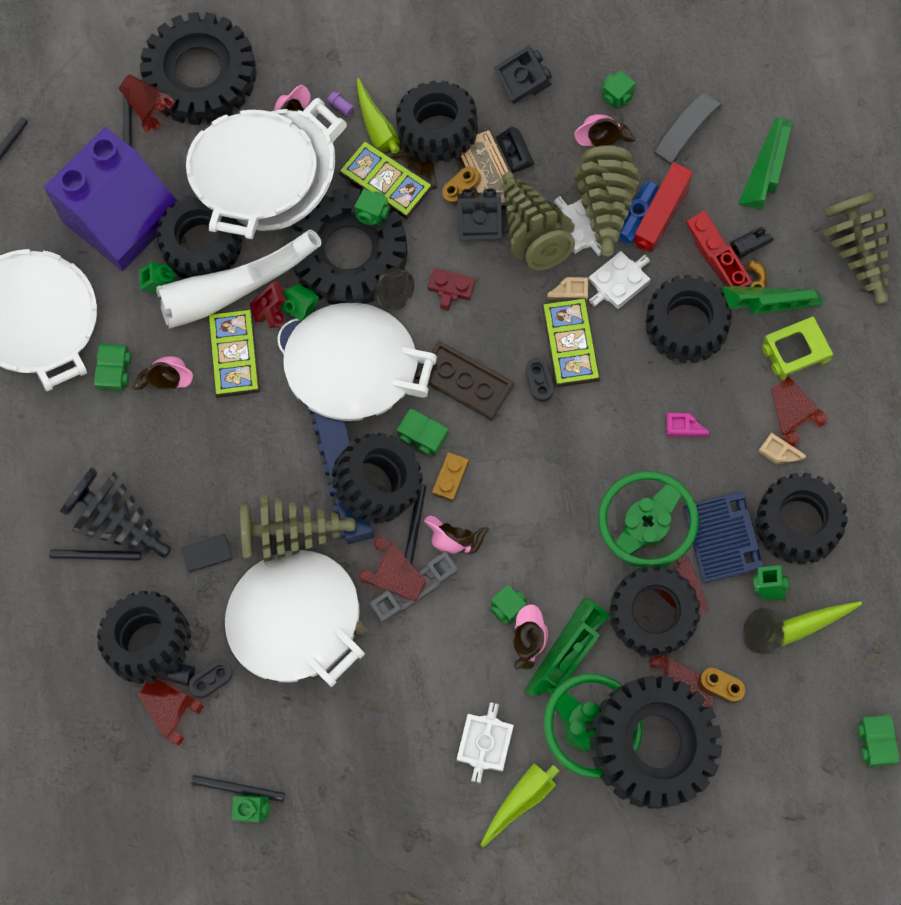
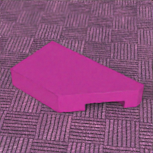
[666,413,709,437]

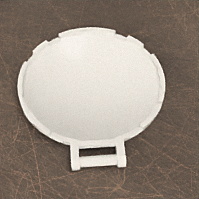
[237,98,347,231]
[186,110,317,239]
[0,249,97,392]
[284,303,437,421]
[225,550,365,687]

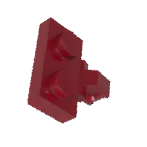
[428,268,476,311]
[250,281,286,328]

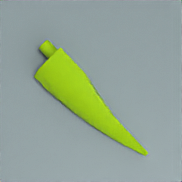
[357,78,401,154]
[766,601,862,646]
[481,764,560,848]

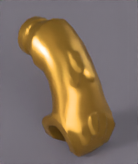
[747,260,768,288]

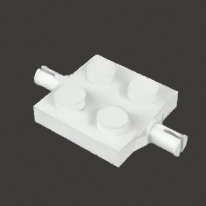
[554,196,602,256]
[589,251,650,309]
[457,703,514,783]

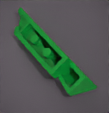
[738,117,792,210]
[722,286,823,315]
[524,598,610,696]

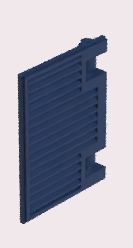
[683,491,764,584]

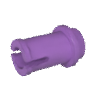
[327,92,355,117]

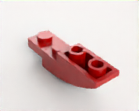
[685,210,752,287]

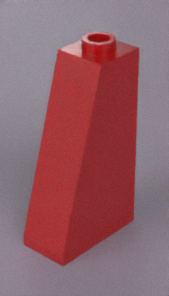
[634,163,693,253]

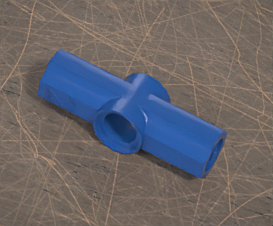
[618,181,659,244]

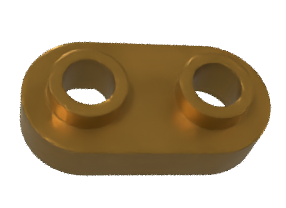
[442,166,481,204]
[699,668,745,703]

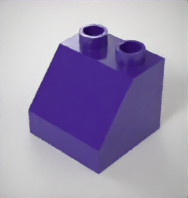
[44,127,177,272]

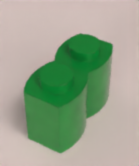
[94,343,132,392]
[396,409,449,456]
[857,715,899,768]

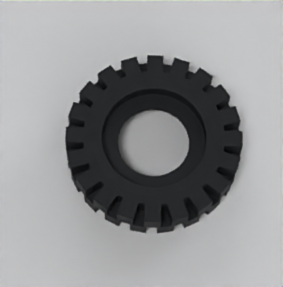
[140,12,257,125]
[289,188,408,304]
[590,675,722,809]

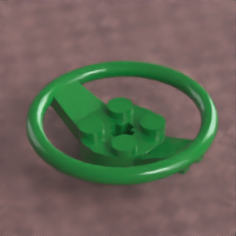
[598,471,699,568]
[543,673,643,778]

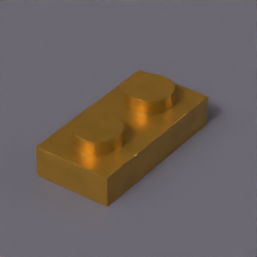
[432,452,469,502]

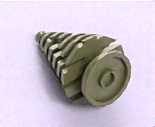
[573,146,641,256]
[502,172,575,271]
[822,192,889,304]
[240,494,356,565]

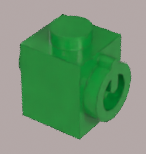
[600,70,636,110]
[355,189,390,226]
[139,262,175,294]
[281,283,319,321]
[754,565,790,601]
[490,585,527,625]
[232,794,271,822]

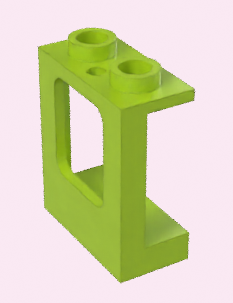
[762,316,833,381]

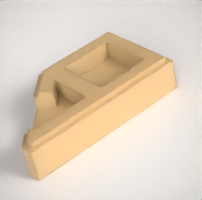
[547,277,588,301]
[758,432,806,465]

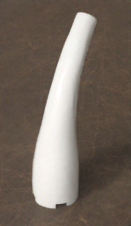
[156,230,321,329]

